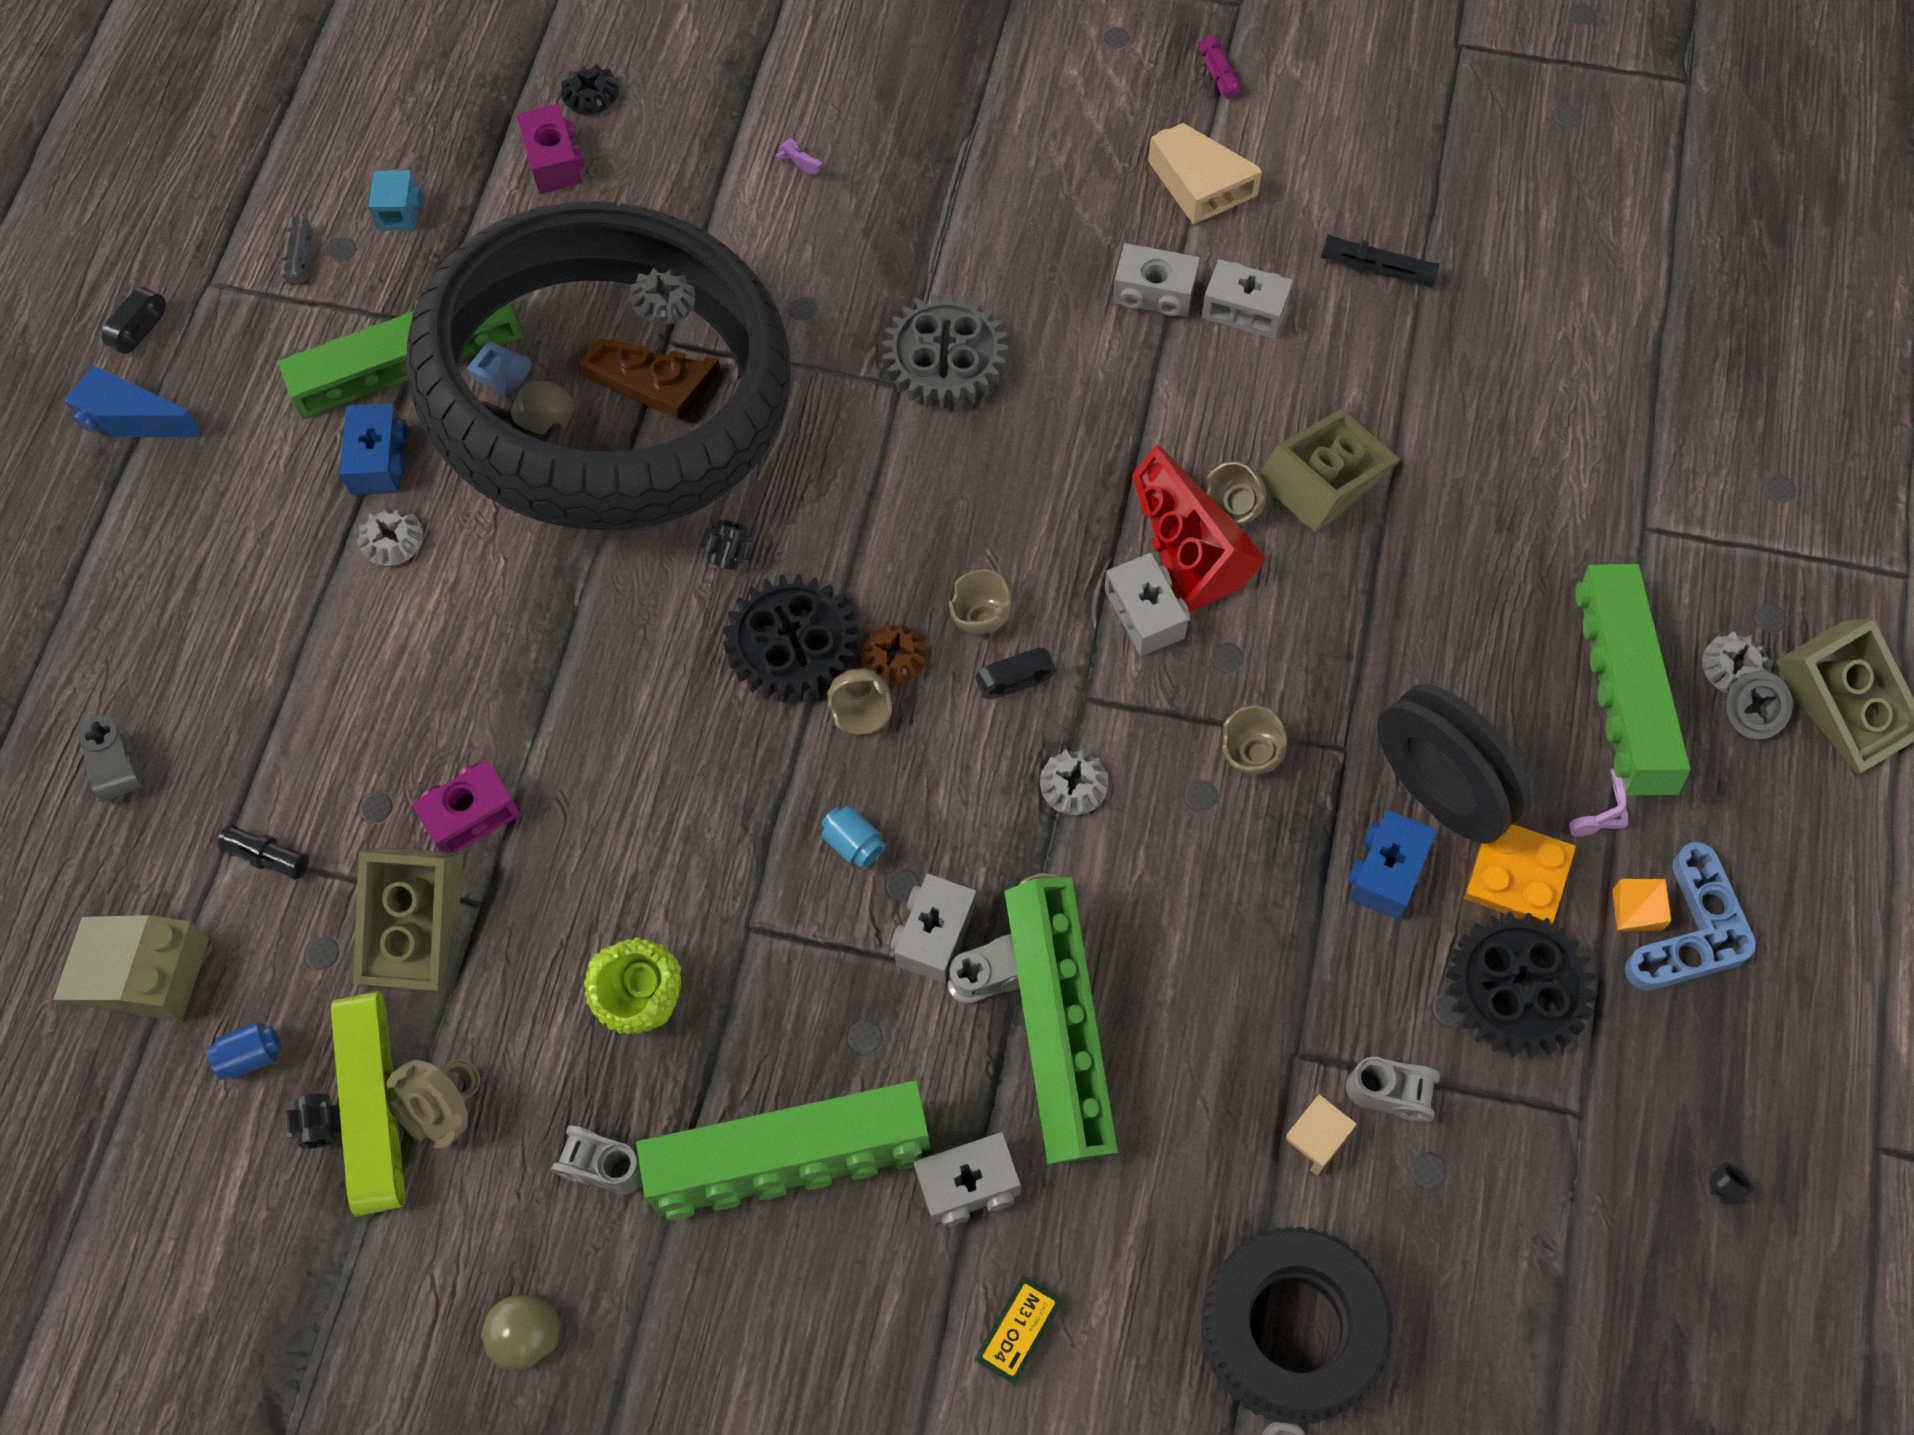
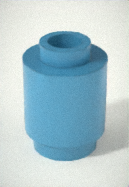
[821,806,886,869]

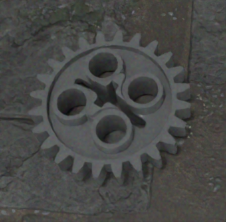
[882,293,1008,409]

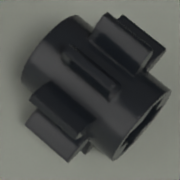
[700,520,754,569]
[285,1093,342,1149]

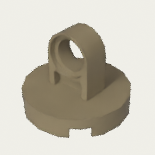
[387,1059,480,1149]

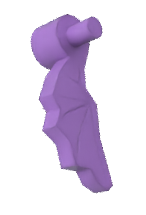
[775,138,822,175]

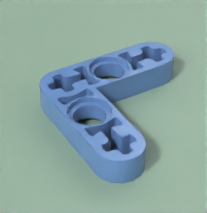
[1625,842,1756,991]

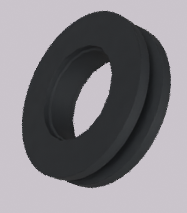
[1377,684,1532,843]

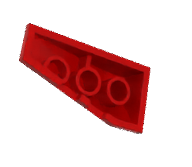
[1132,445,1266,612]

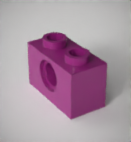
[516,103,585,194]
[411,759,521,853]

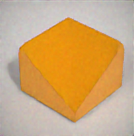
[1612,879,1671,932]

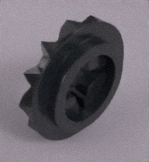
[561,64,619,114]

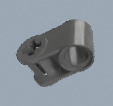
[79,715,146,803]

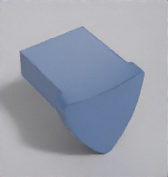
[467,340,532,398]

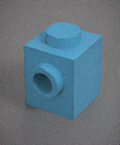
[368,170,424,231]

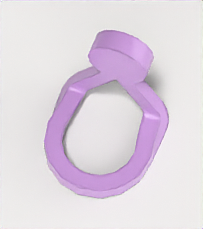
[1569,768,1629,837]

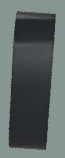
[101,287,166,354]
[975,648,1057,699]

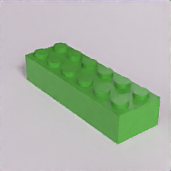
[636,1080,932,1220]

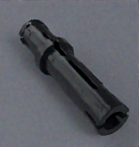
[1321,234,1440,288]

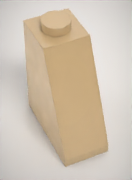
[1148,123,1262,225]

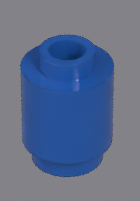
[207,1020,281,1080]

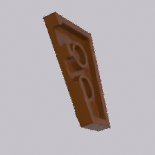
[578,338,720,420]

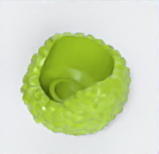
[584,937,681,1035]

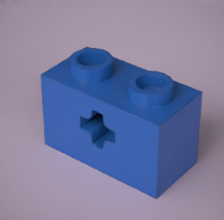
[339,404,408,495]
[1347,810,1437,920]

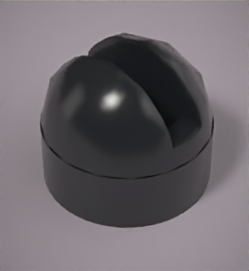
[1709,1162,1754,1205]

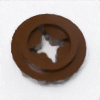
[861,622,927,685]

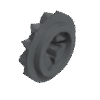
[630,268,695,324]
[1722,671,1793,739]

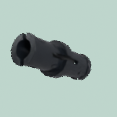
[218,824,309,880]

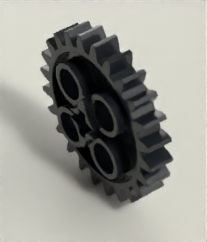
[723,574,859,703]
[1445,912,1598,1059]

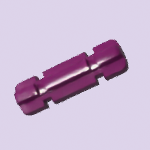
[1198,35,1242,99]

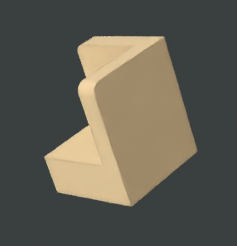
[1286,1094,1356,1176]

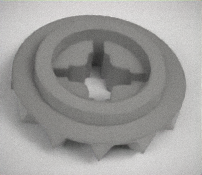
[357,506,423,566]
[1702,631,1773,694]
[1040,749,1108,815]

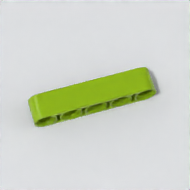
[331,991,405,1217]

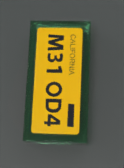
[974,1275,1064,1387]

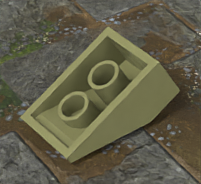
[1259,409,1400,532]
[1776,619,1914,773]
[353,847,463,991]
[53,915,210,1022]

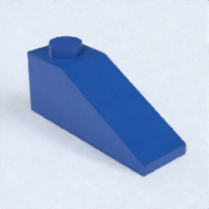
[64,365,202,437]

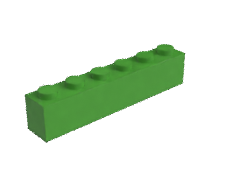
[277,303,523,418]
[1575,564,1691,795]
[1005,877,1118,1164]

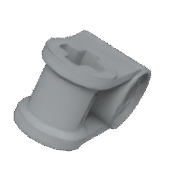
[948,934,1020,1005]
[1346,1057,1440,1122]
[550,1125,642,1194]

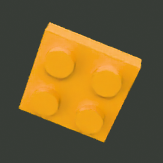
[1463,824,1576,928]

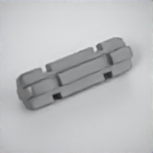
[280,216,312,285]

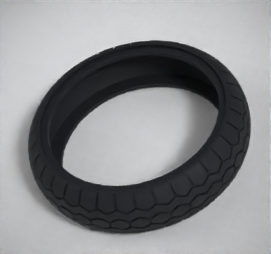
[406,201,791,531]

